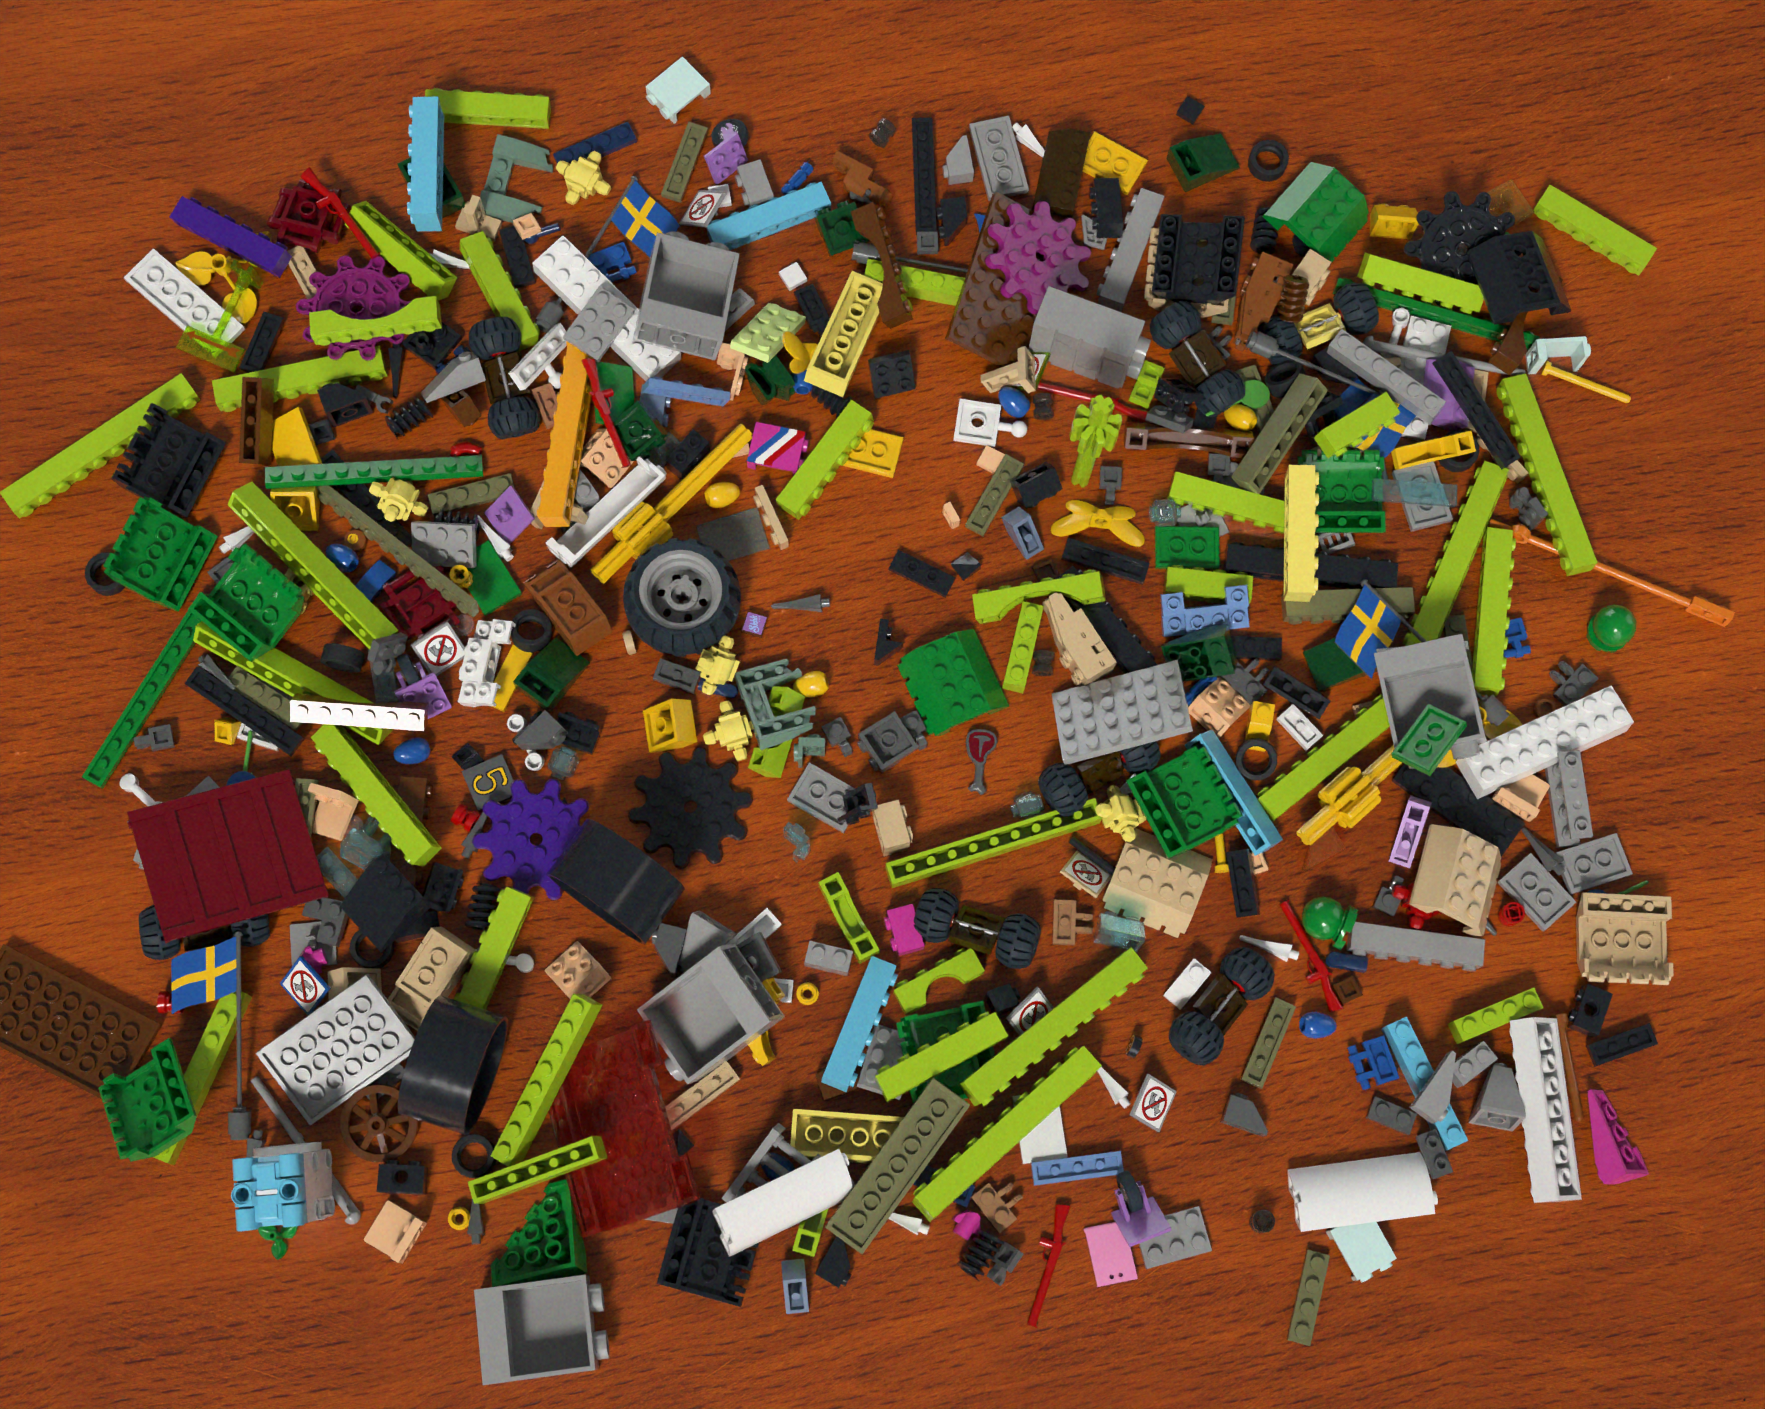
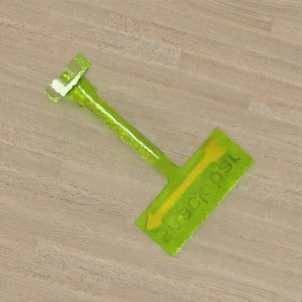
[176,260,263,372]

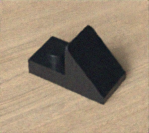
[874,618,903,666]

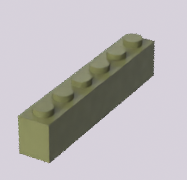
[1231,374,1328,494]
[1281,587,1415,625]

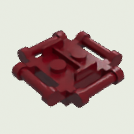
[267,179,352,253]
[377,565,461,641]

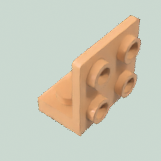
[717,343,748,401]
[580,429,634,488]
[1188,677,1250,739]
[1491,775,1550,822]
[308,783,359,841]
[545,941,611,999]
[364,1201,427,1264]

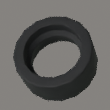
[1248,140,1289,182]
[1265,360,1306,398]
[1438,430,1480,472]
[85,553,125,596]
[511,609,552,653]
[320,643,365,673]
[1236,738,1277,780]
[349,929,395,969]
[452,1134,496,1178]

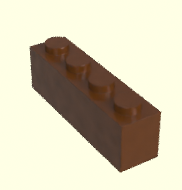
[239,377,274,465]

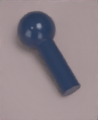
[523,223,561,244]

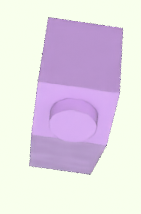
[1389,796,1432,868]

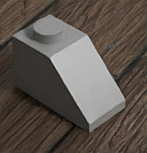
[942,135,974,185]

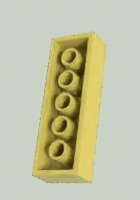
[804,271,883,397]
[1283,465,1319,602]
[790,1109,904,1164]

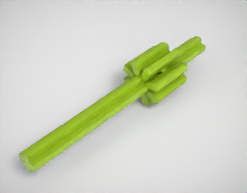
[1069,395,1122,488]

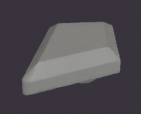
[1081,215,1107,250]

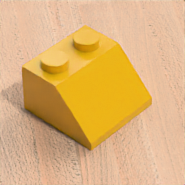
[1370,204,1419,239]
[270,486,320,531]
[643,698,697,753]

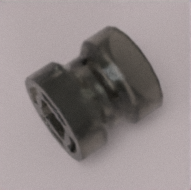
[869,118,897,148]
[1032,393,1054,420]
[1032,650,1055,677]
[1249,1210,1275,1234]

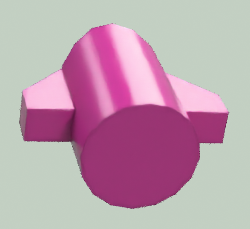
[298,946,328,974]
[952,1210,981,1240]

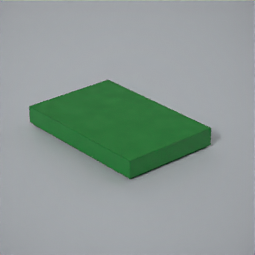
[594,361,635,425]
[1154,526,1220,570]
[460,540,522,616]
[1391,704,1467,776]

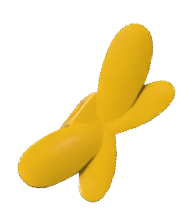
[783,331,818,374]
[1051,500,1145,547]

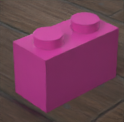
[884,904,925,956]

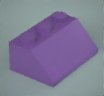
[1419,359,1475,432]

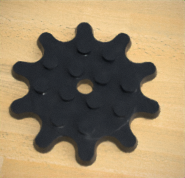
[1404,191,1521,307]
[628,747,753,869]

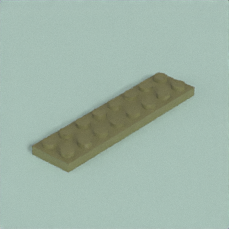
[825,1077,970,1254]

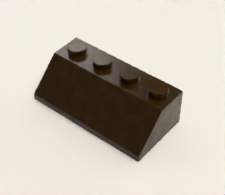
[1032,128,1090,218]

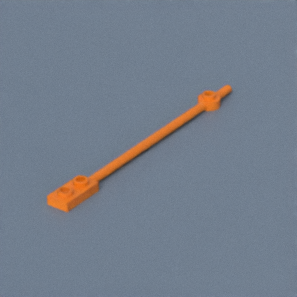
[1488,518,1735,627]

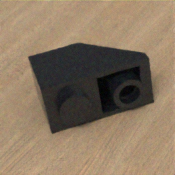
[936,197,967,246]
[1310,346,1358,385]

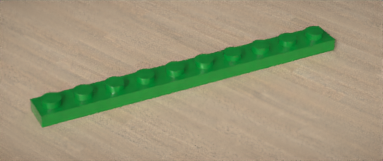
[1333,278,1540,350]
[265,455,483,489]
[82,592,201,789]

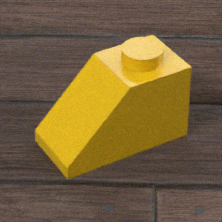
[1244,701,1275,752]

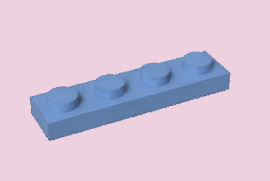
[643,377,730,407]
[1031,1151,1124,1186]

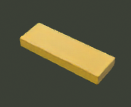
[492,645,533,712]

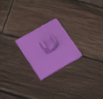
[484,485,535,545]

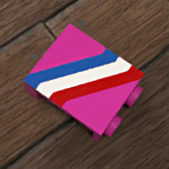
[747,422,809,476]

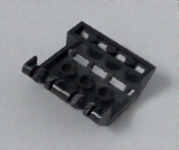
[111,403,226,517]
[656,1193,759,1307]

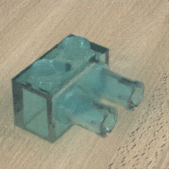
[340,817,392,870]

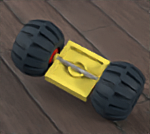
[1258,283,1379,365]

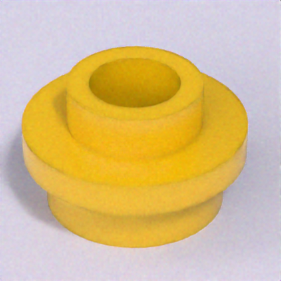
[796,982,819,1005]
[448,1207,470,1230]

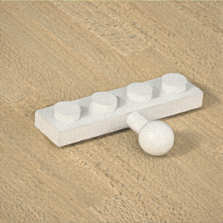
[508,323,567,391]
[726,908,782,969]

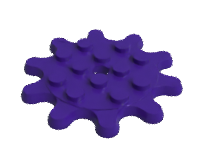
[472,779,589,900]

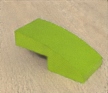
[1129,360,1165,409]

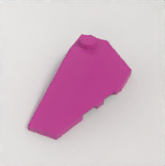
[1588,1089,1649,1184]

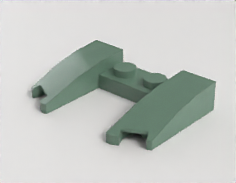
[480,134,553,223]
[735,659,816,750]

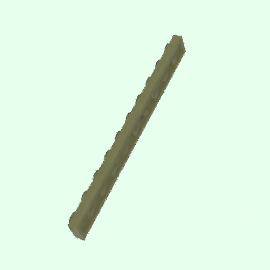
[316,485,479,617]

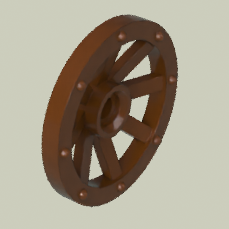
[340,1084,418,1162]

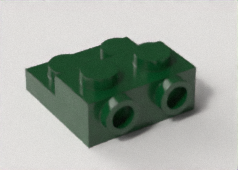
[814,200,869,256]
[613,401,669,461]

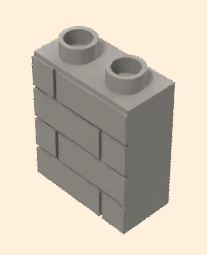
[633,232,739,360]
[1028,286,1151,388]
[1374,634,1487,769]
[637,943,785,1084]
[474,1275,609,1385]

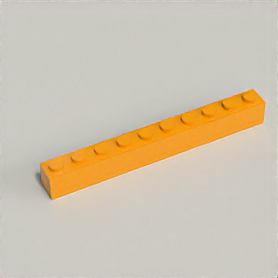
[537,341,592,527]

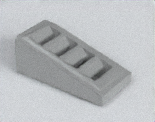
[1314,533,1355,554]

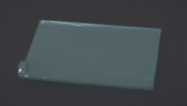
[696,507,770,561]

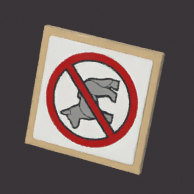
[1060,850,1112,898]

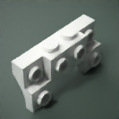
[458,619,516,707]

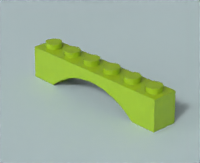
[309,296,442,346]
[972,570,1106,624]

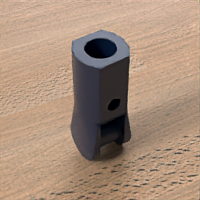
[698,677,738,698]
[1325,952,1368,973]

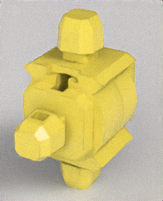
[556,151,611,205]
[369,478,428,522]
[696,635,740,695]
[703,700,754,761]
[1095,785,1146,842]

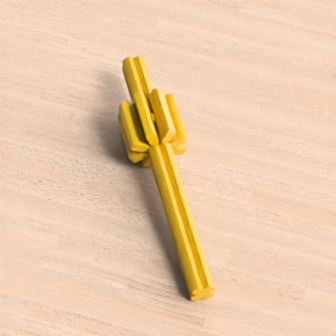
[591,423,752,584]
[1296,744,1402,846]

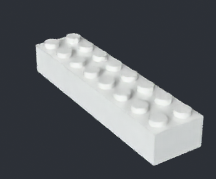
[533,236,681,381]
[1456,685,1634,799]
[1510,1017,1582,1203]

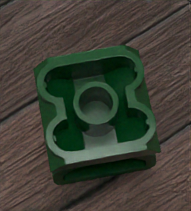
[745,355,795,405]

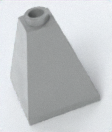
[678,911,737,973]
[1468,1063,1526,1131]

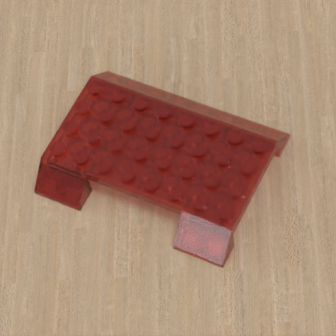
[535,1020,700,1238]

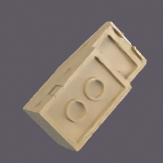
[1042,592,1116,687]
[388,927,478,1031]

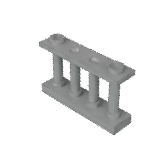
[1545,750,1593,848]
[722,1123,822,1202]

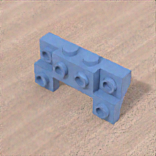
[1160,585,1250,637]

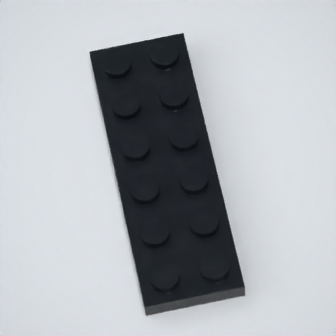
[1392,764,1525,857]

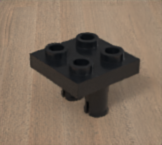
[402,321,462,369]
[868,350,916,399]
[1305,391,1344,436]

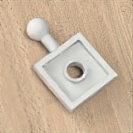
[953,399,1027,447]

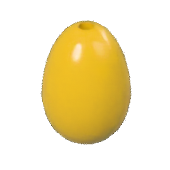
[1224,404,1257,431]
[705,482,740,508]
[793,671,829,698]

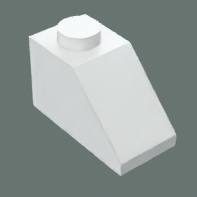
[1163,959,1211,1010]

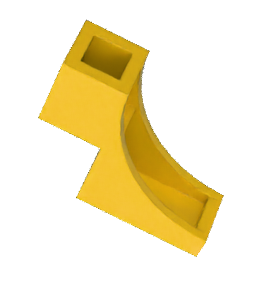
[1391,431,1476,470]
[748,978,785,1066]

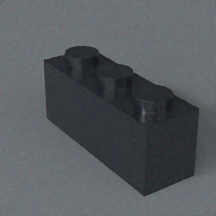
[1089,178,1123,238]
[1263,665,1331,719]

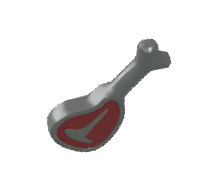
[966,729,997,795]

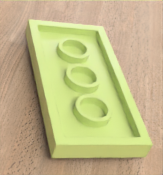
[730,303,806,363]

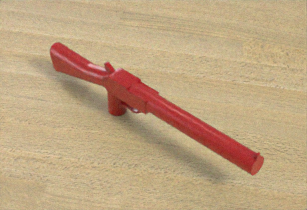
[301,167,380,259]
[581,359,631,468]
[1038,380,1148,423]
[1280,900,1344,1012]
[1027,1204,1071,1328]

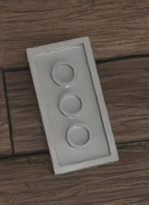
[969,116,1029,201]

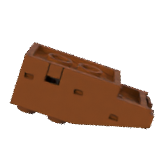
[1233,252,1294,352]
[523,559,612,656]

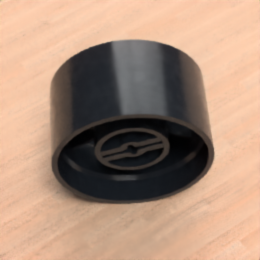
[547,819,685,945]
[398,996,508,1135]

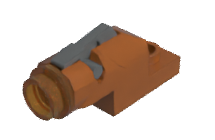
[833,151,893,209]

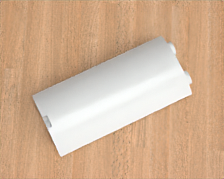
[546,456,667,567]
[712,1149,855,1257]
[1288,1152,1438,1232]

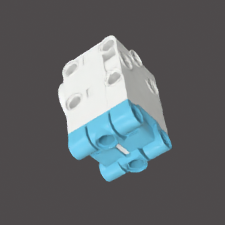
[231,1142,335,1231]

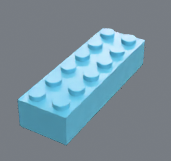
[407,97,444,231]

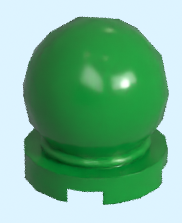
[1586,604,1637,653]
[1302,896,1358,950]

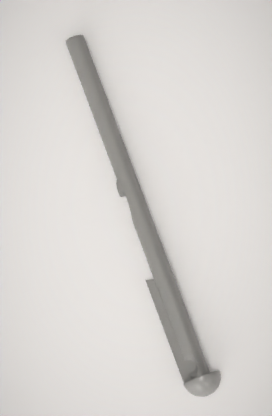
[1363,336,1525,376]
[251,1076,361,1224]

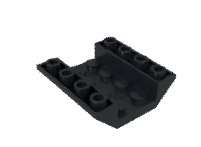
[1152,214,1245,304]
[1467,231,1571,325]

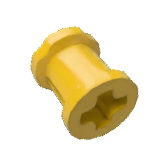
[449,565,473,588]

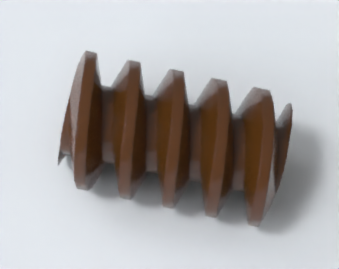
[1277,275,1309,322]

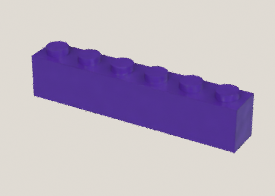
[169,196,292,278]

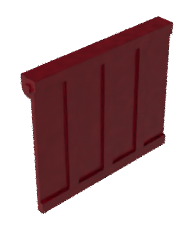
[127,769,329,943]

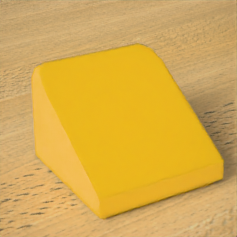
[215,717,241,745]

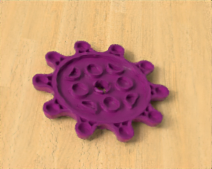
[985,201,1091,314]
[296,256,411,361]

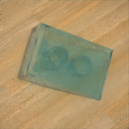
[1093,911,1145,952]

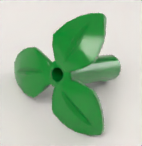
[258,1226,298,1260]

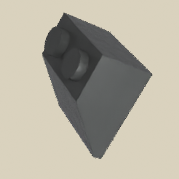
[652,923,687,978]

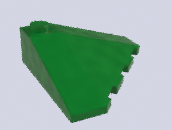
[491,1178,587,1287]

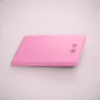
[1084,1222,1138,1287]

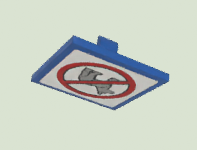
[280,956,331,1015]

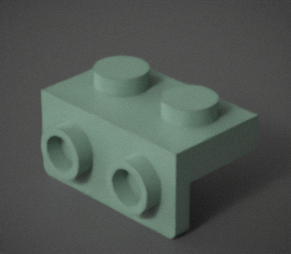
[794,734,825,768]

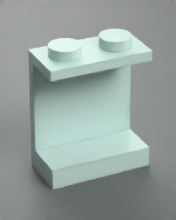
[646,56,711,124]
[1525,336,1591,374]
[1326,1222,1397,1283]

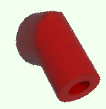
[450,441,483,457]

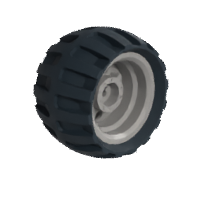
[623,538,741,657]

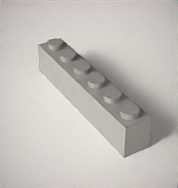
[1096,188,1164,312]
[1327,329,1446,425]
[1346,922,1485,972]

